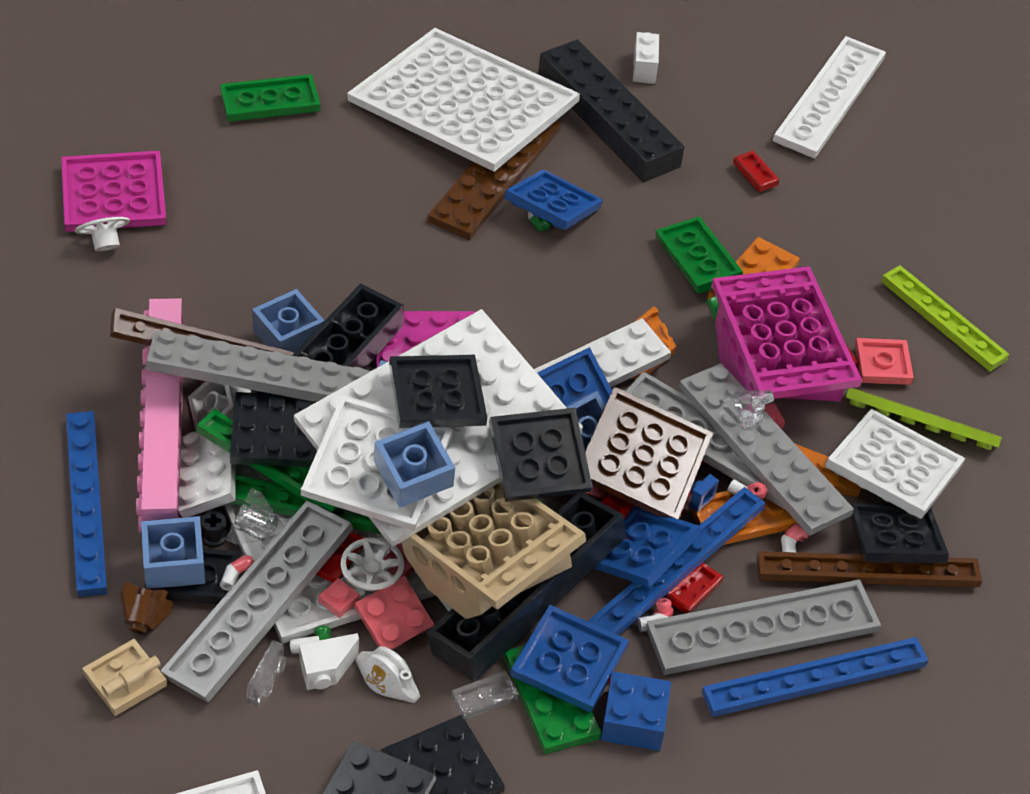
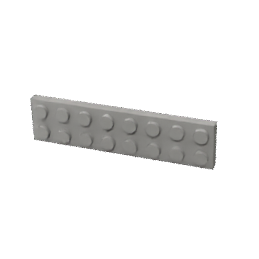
[145,330,371,402]
[678,363,854,536]
[625,372,826,510]
[160,501,353,703]
[647,580,881,675]

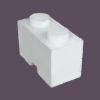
[633,32,659,84]

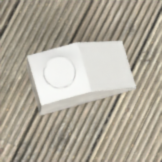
[299,633,359,690]

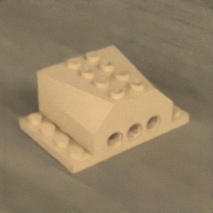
[402,482,586,619]

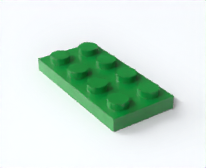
[220,74,321,122]
[656,216,743,294]
[504,646,601,755]

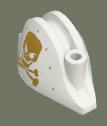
[355,646,420,703]

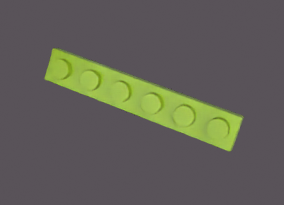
[881,265,1009,372]
[846,388,1002,450]

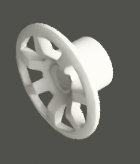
[75,217,130,251]
[341,538,404,591]

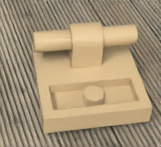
[82,639,167,716]

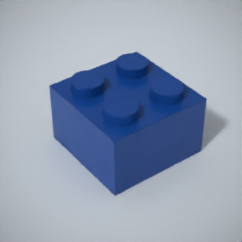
[601,671,671,751]

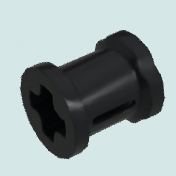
[200,510,227,548]

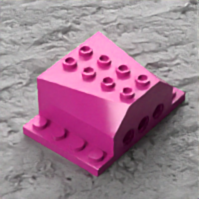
[711,266,862,402]

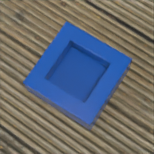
[689,474,719,512]

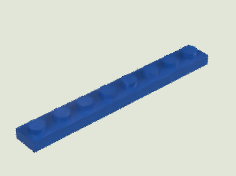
[66,411,107,597]
[588,487,765,635]
[702,637,929,717]

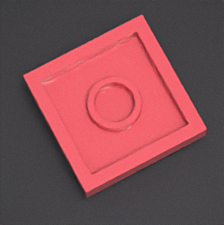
[855,338,914,385]
[354,575,434,650]

